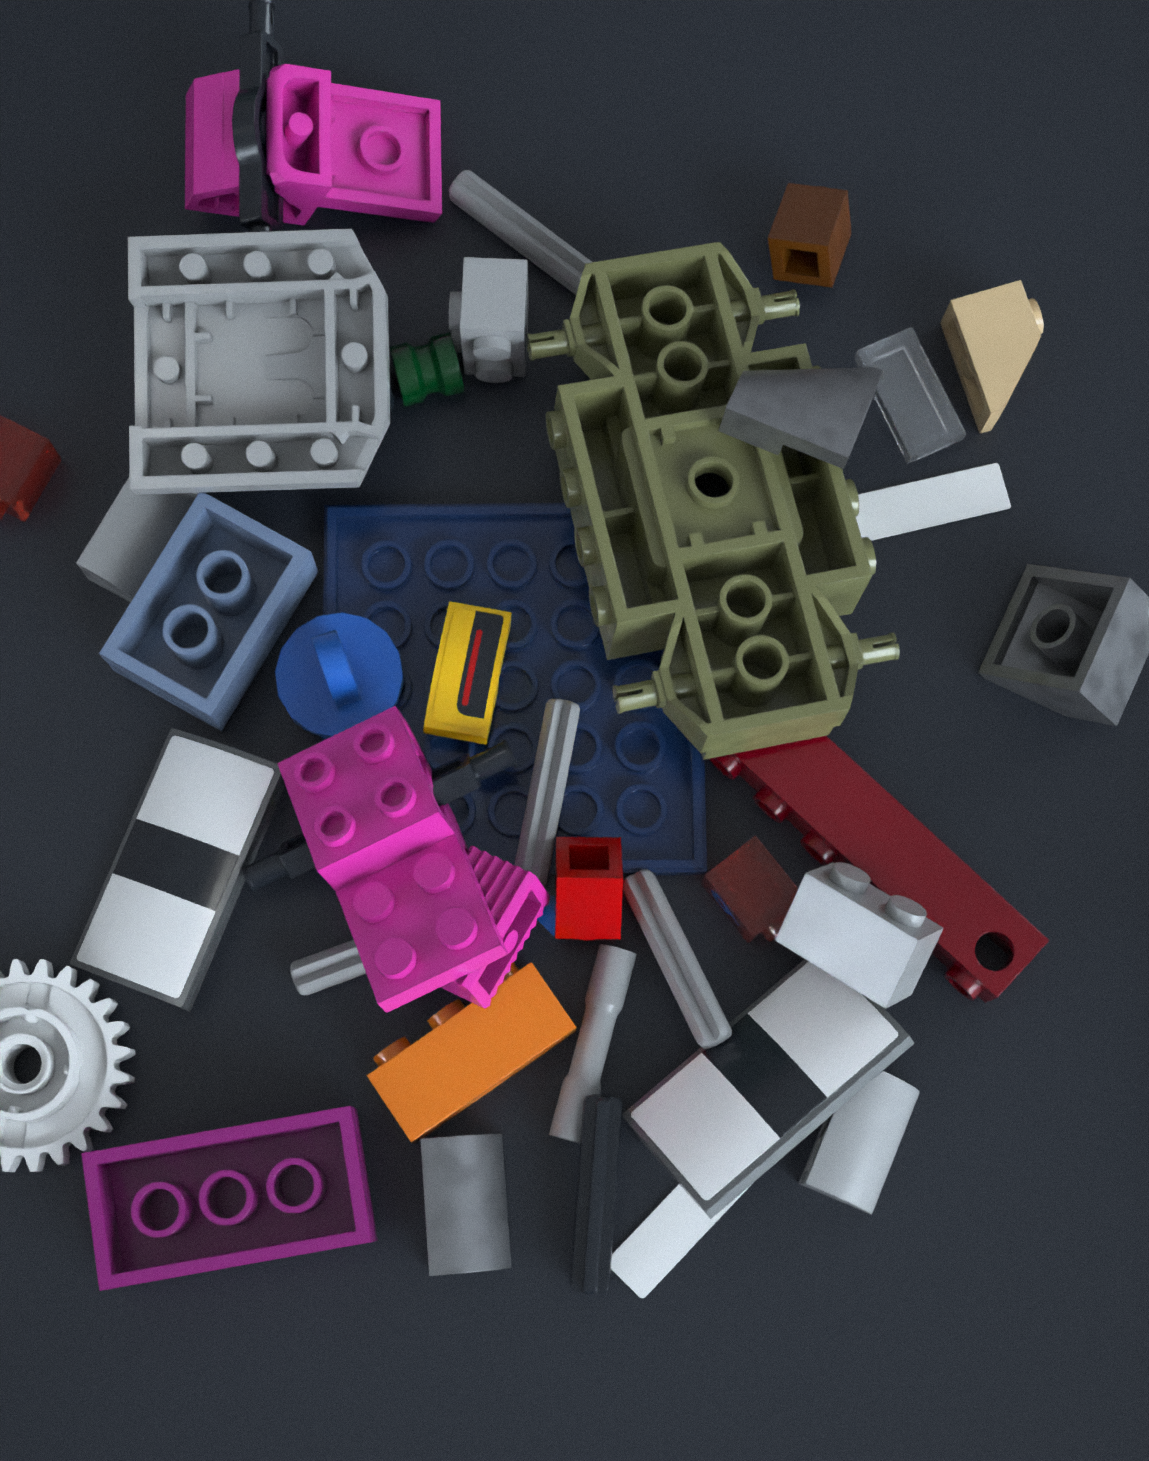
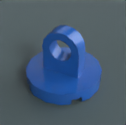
[275,612,404,739]

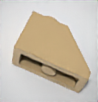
[940,280,1044,434]

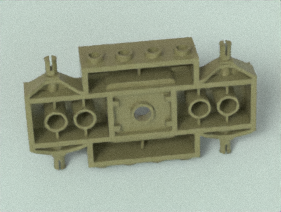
[526,242,900,760]

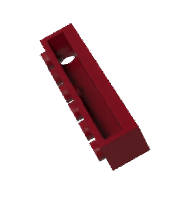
[709,736,1050,1003]

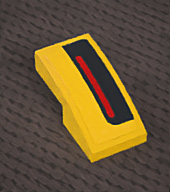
[423,601,512,744]

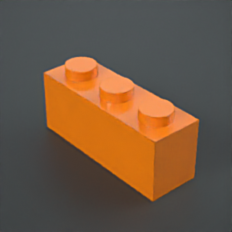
[366,962,576,1144]

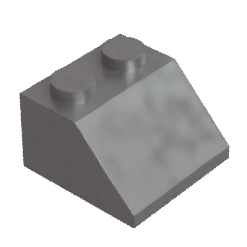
[978,564,1149,726]

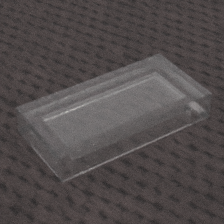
[854,327,966,464]

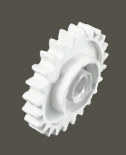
[0,959,136,1172]

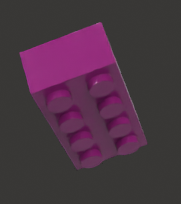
[81,1106,378,1291]

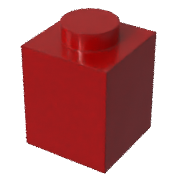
[555,837,623,941]

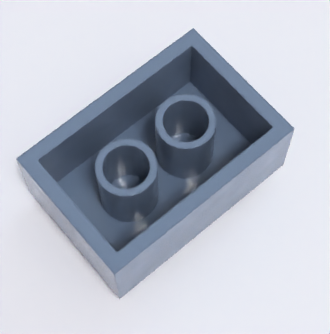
[99,493,319,732]

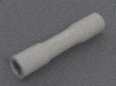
[549,944,637,1144]

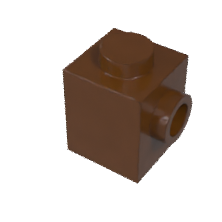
[768,183,852,288]

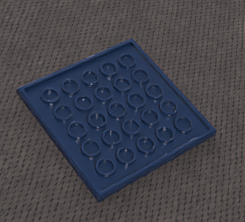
[321,503,707,879]

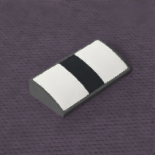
[69,728,285,1012]
[622,959,914,1219]

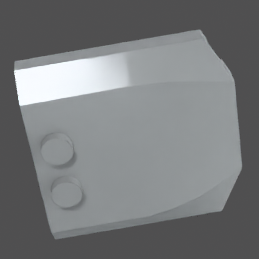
[128,229,390,495]

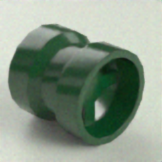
[389,332,464,407]

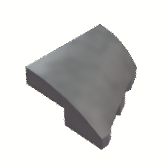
[718,367,884,469]

